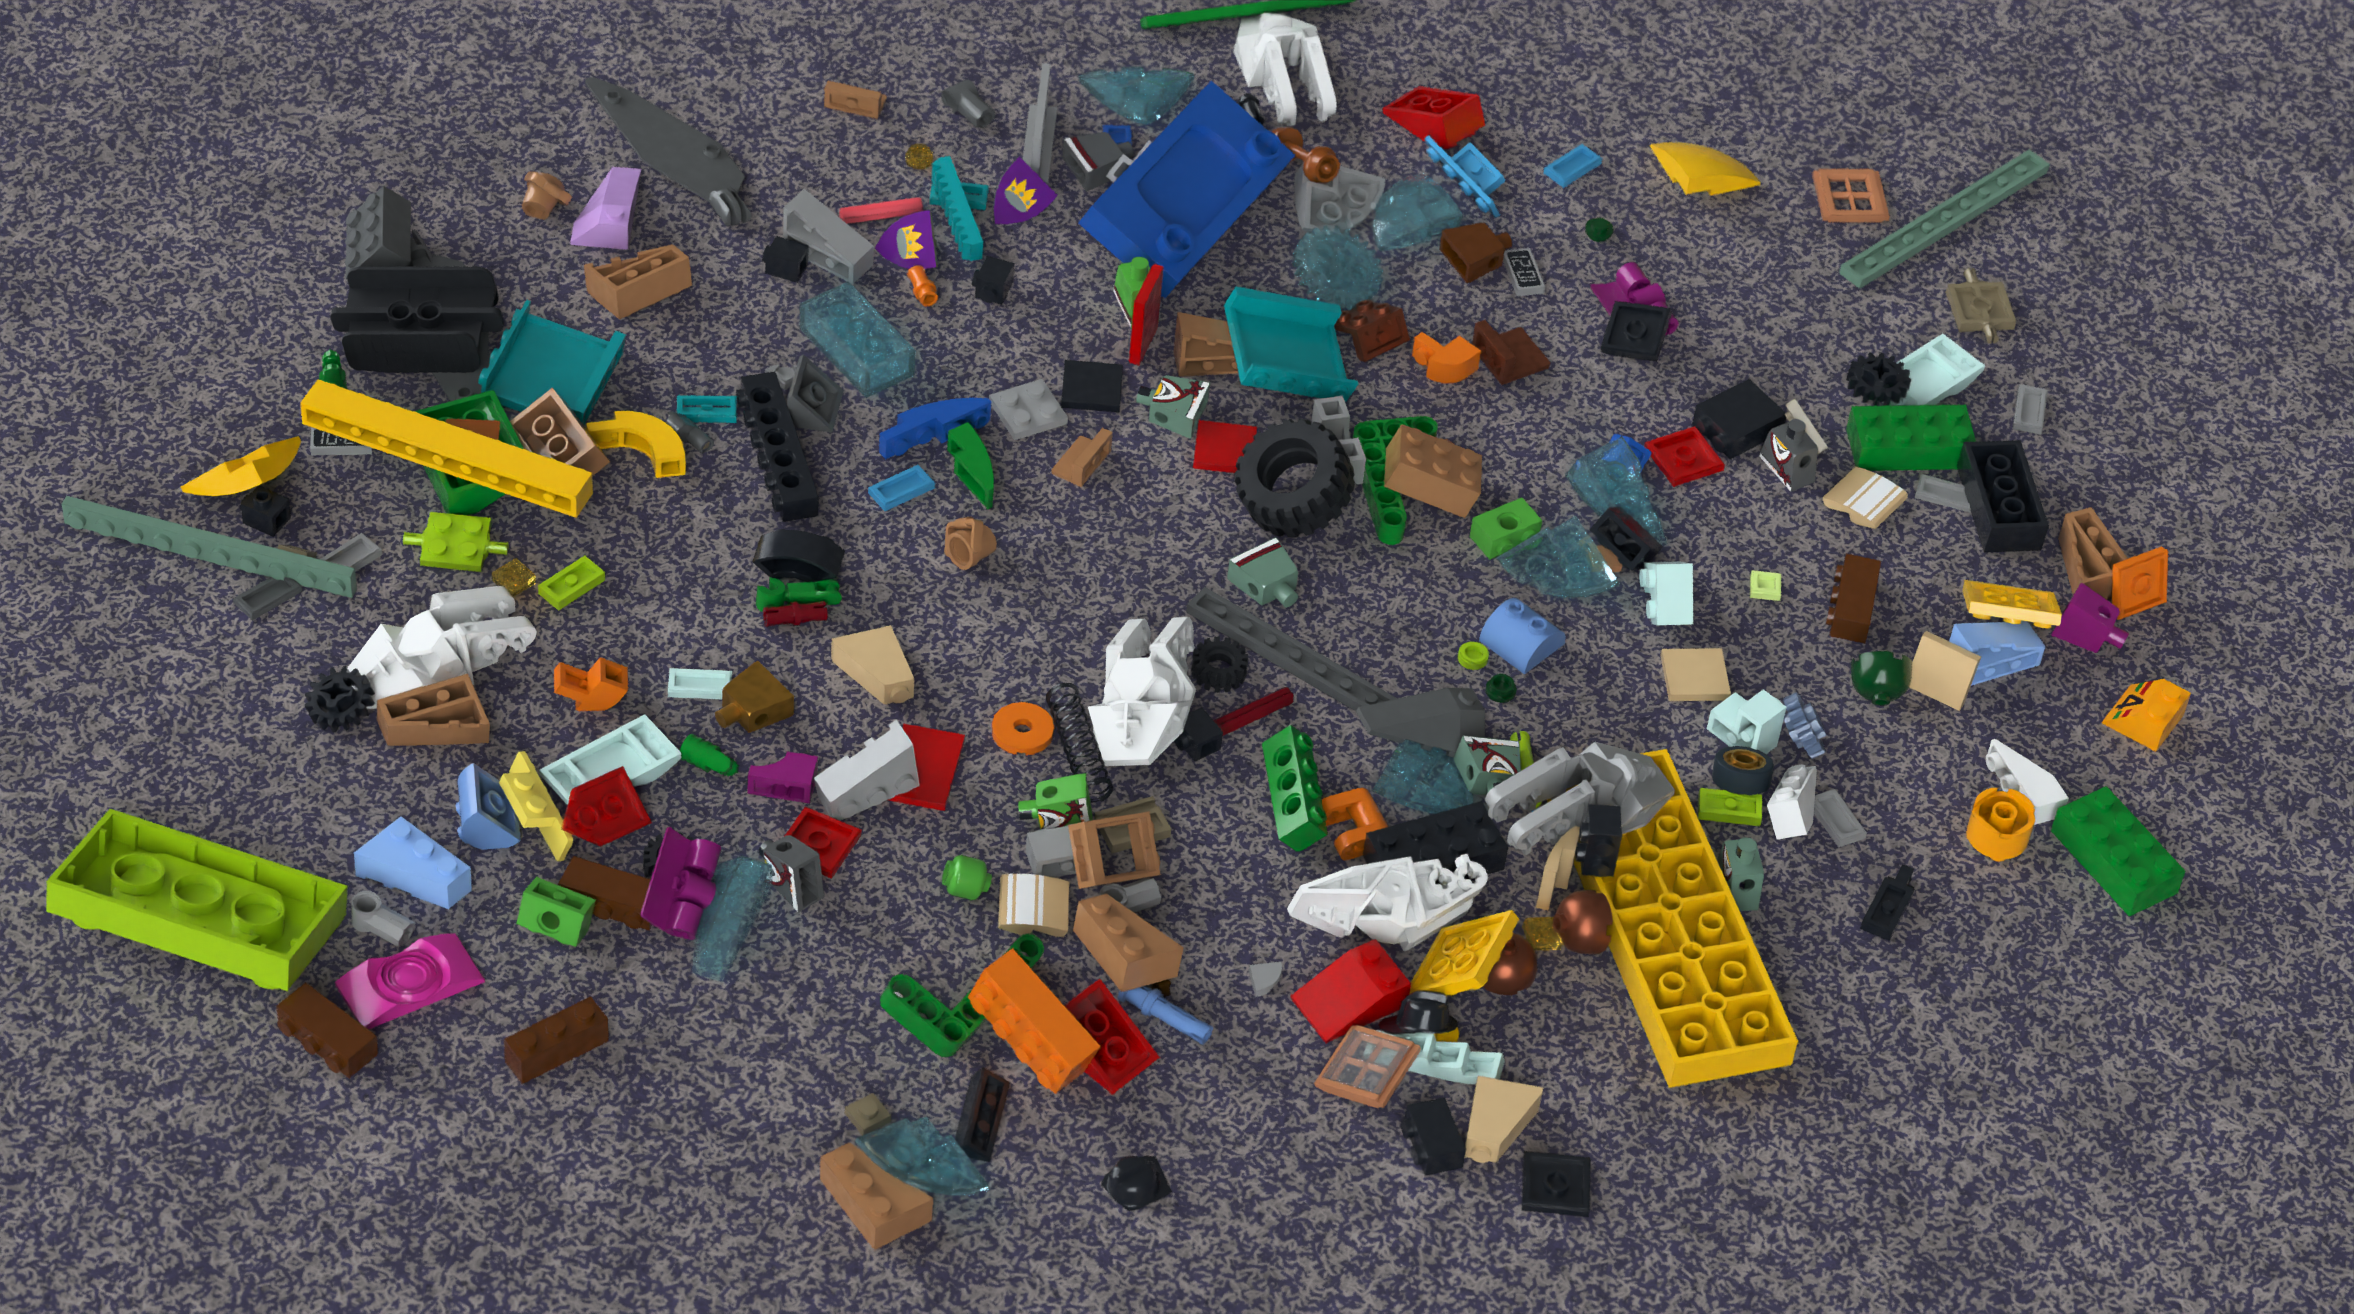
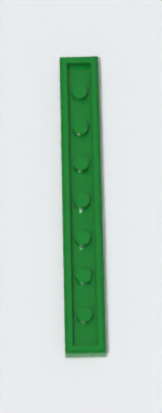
[1140,0,1356,29]

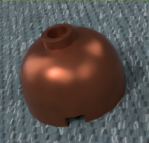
[1553,890,1612,954]
[1483,933,1537,995]

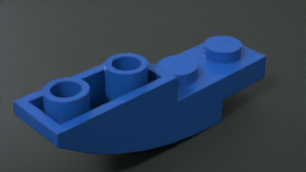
[879,398,991,459]

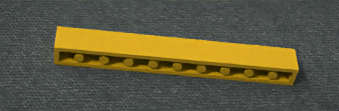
[300,379,593,518]

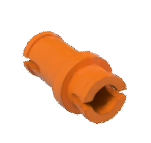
[907,265,938,307]

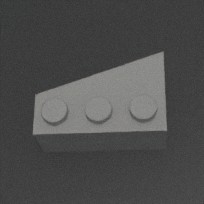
[783,189,874,284]
[814,719,920,821]

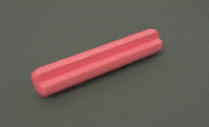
[839,197,923,224]

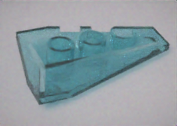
[1565,436,1667,547]
[692,856,772,982]

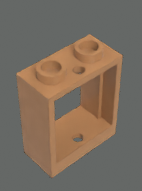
[1068,811,1161,889]

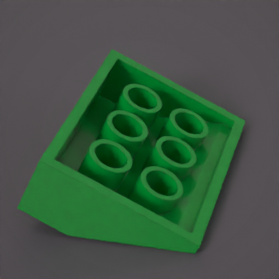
[414,390,524,515]

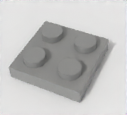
[989,379,1068,440]

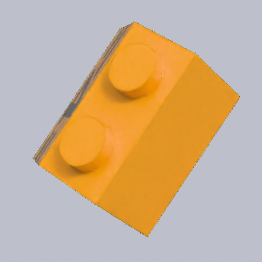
[2102,679,2191,752]

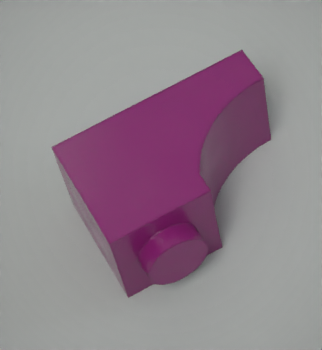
[747,752,818,804]

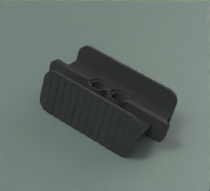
[330,266,504,373]

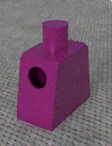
[2051,583,2129,653]

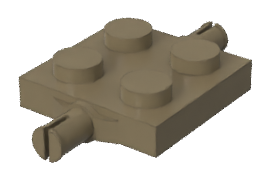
[1946,268,2016,344]

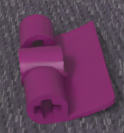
[1590,262,1679,335]
[641,827,722,940]

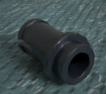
[1238,93,1265,126]

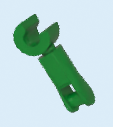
[756,577,842,612]

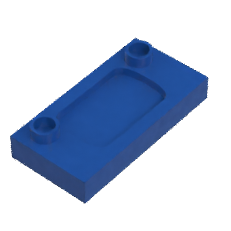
[1078,80,1295,298]

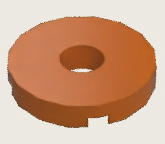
[992,702,1054,755]

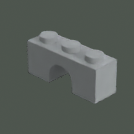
[1311,396,1366,485]

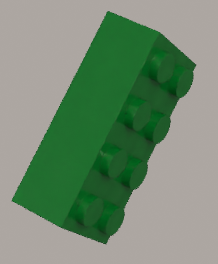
[1846,405,1976,471]
[2051,786,2185,917]

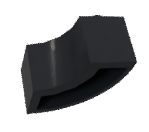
[753,529,845,582]

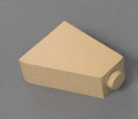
[831,625,914,704]
[1465,1076,1543,1163]

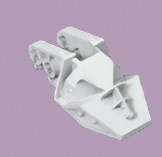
[1233,13,1336,126]
[348,586,537,709]
[1088,617,1196,766]
[1287,854,1488,951]

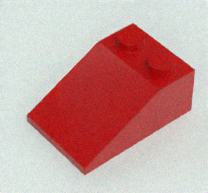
[1382,86,1485,149]
[1290,939,1411,1043]
[1064,978,1159,1095]

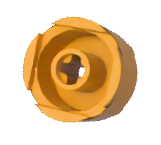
[1966,788,2035,862]

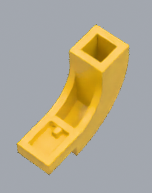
[586,411,686,478]

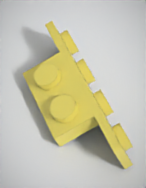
[499,751,573,862]

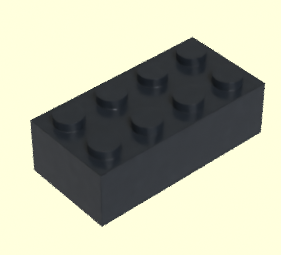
[1957,440,2049,553]
[1363,801,1508,884]

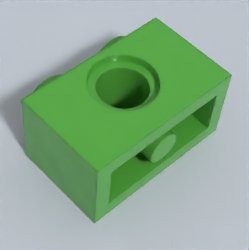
[1470,498,1542,560]
[516,877,596,947]

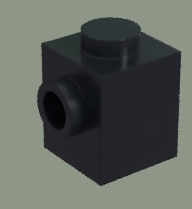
[762,236,809,283]
[972,256,1014,305]
[240,486,291,537]
[1174,707,1223,762]

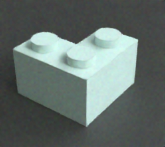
[1639,561,1693,625]
[1707,689,1786,754]

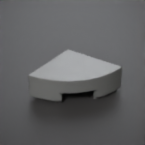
[765,365,797,390]
[1249,962,1282,997]

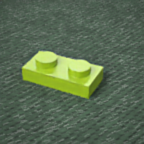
[538,555,605,611]
[1698,788,1762,826]

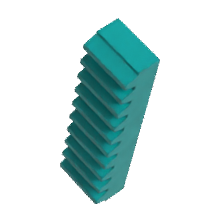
[931,156,983,261]

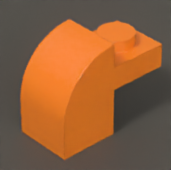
[1412,332,1481,383]
[554,657,628,711]

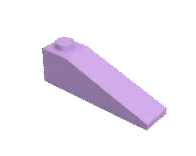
[570,167,641,249]

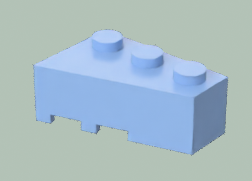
[1949,621,2045,686]
[354,817,472,909]

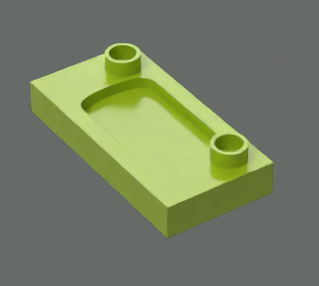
[46,809,348,991]

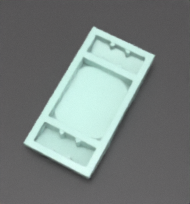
[1882,334,1985,406]
[539,714,681,805]

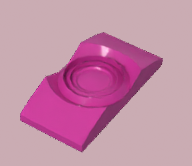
[335,933,484,1029]

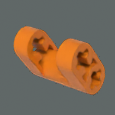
[1322,788,1389,861]

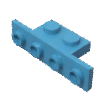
[1424,135,1505,218]

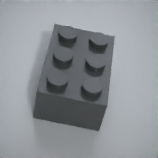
[345,185,411,279]

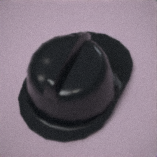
[1379,991,1458,1034]
[1101,1156,1172,1211]

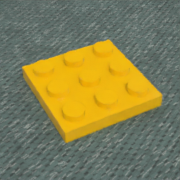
[1963,580,2062,628]
[1410,910,1519,996]

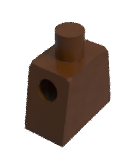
[1439,222,1512,283]

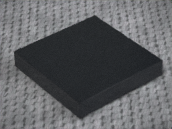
[1600,301,1672,362]
[1061,360,1123,413]
[1521,1151,1591,1217]

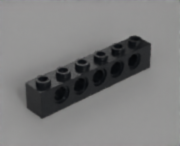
[736,372,819,522]

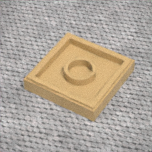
[1910,631,1981,711]
[1660,648,1731,701]

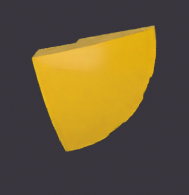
[1650,142,1761,196]
[181,436,301,496]

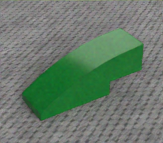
[947,422,994,510]

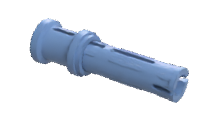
[1118,986,1214,1045]

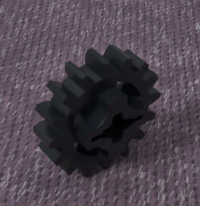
[1846,352,1911,406]
[304,666,375,732]

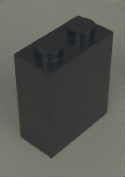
[1692,379,1786,459]

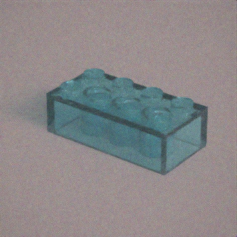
[799,281,916,398]

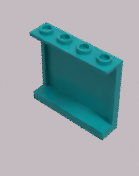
[1224,286,1358,401]
[478,300,626,425]

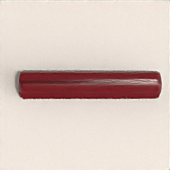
[1213,687,1294,736]

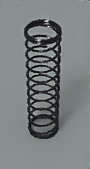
[1046,683,1113,803]

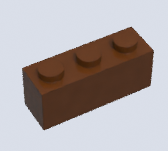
[1826,554,1881,644]
[558,856,652,931]
[276,982,378,1078]
[504,996,609,1084]

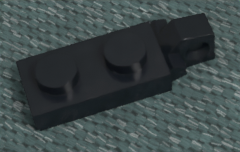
[1860,864,1915,941]

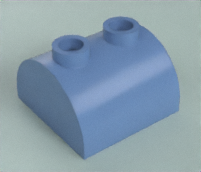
[1479,598,1566,674]
[456,763,521,850]

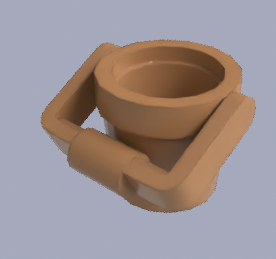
[522,171,573,220]
[944,517,997,570]

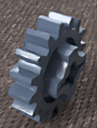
[1783,692,1827,759]

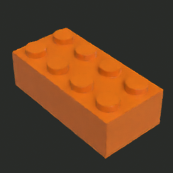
[968,948,1101,1094]

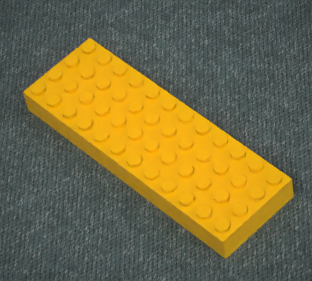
[1547,749,1798,1088]

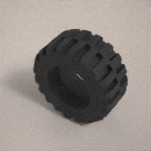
[1234,419,1355,538]

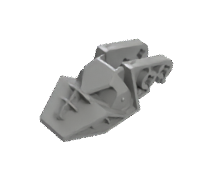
[1485,742,1675,855]

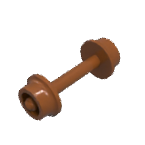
[1272,127,1340,183]

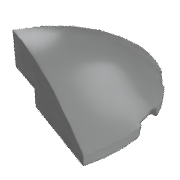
[1294,163,1385,234]

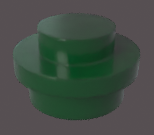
[1585,218,1614,242]
[1485,674,1517,703]

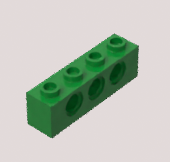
[1262,725,1328,852]

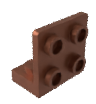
[1334,300,1410,362]
[1472,320,1550,385]

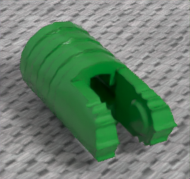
[319,349,347,389]
[680,734,739,777]

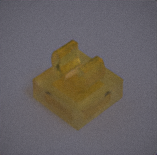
[492,558,536,597]
[1521,917,1564,952]

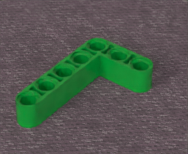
[1353,416,1438,545]
[880,934,1044,1057]

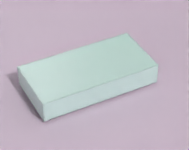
[668,668,732,699]

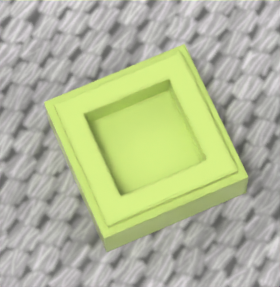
[1750,570,1781,601]

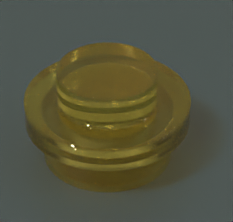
[905,144,933,169]

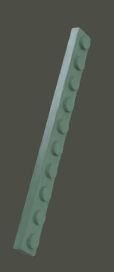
[1839,149,2050,289]
[62,496,357,598]

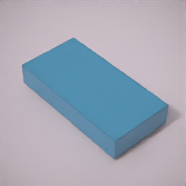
[1543,144,1602,188]
[868,465,935,511]

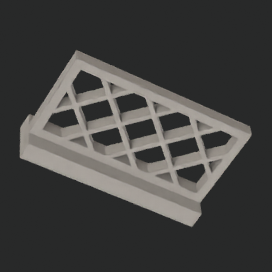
[1023,63,1057,185]

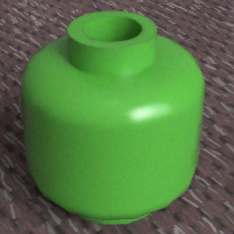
[942,855,992,900]

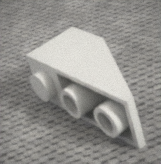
[1986,739,2069,825]
[1767,764,1817,840]

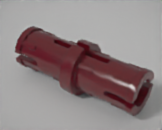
[763,601,828,627]

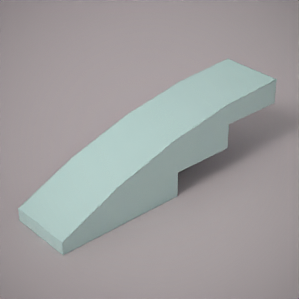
[1364,1030,1505,1085]

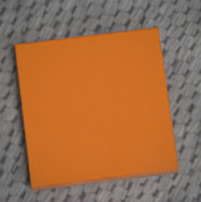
[2112,546,2168,620]

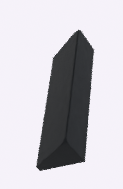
[951,1067,1010,1162]

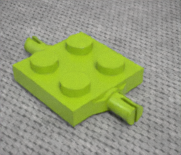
[403,512,509,572]

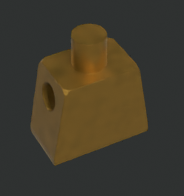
[715,661,794,733]

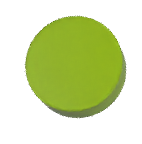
[1458,642,1489,670]

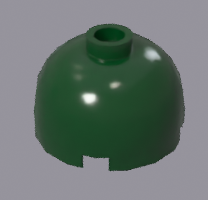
[1851,651,1912,706]

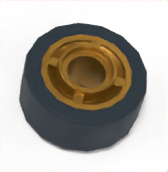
[1712,746,1774,795]

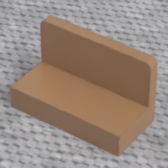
[824,81,887,119]
[1051,428,1113,487]

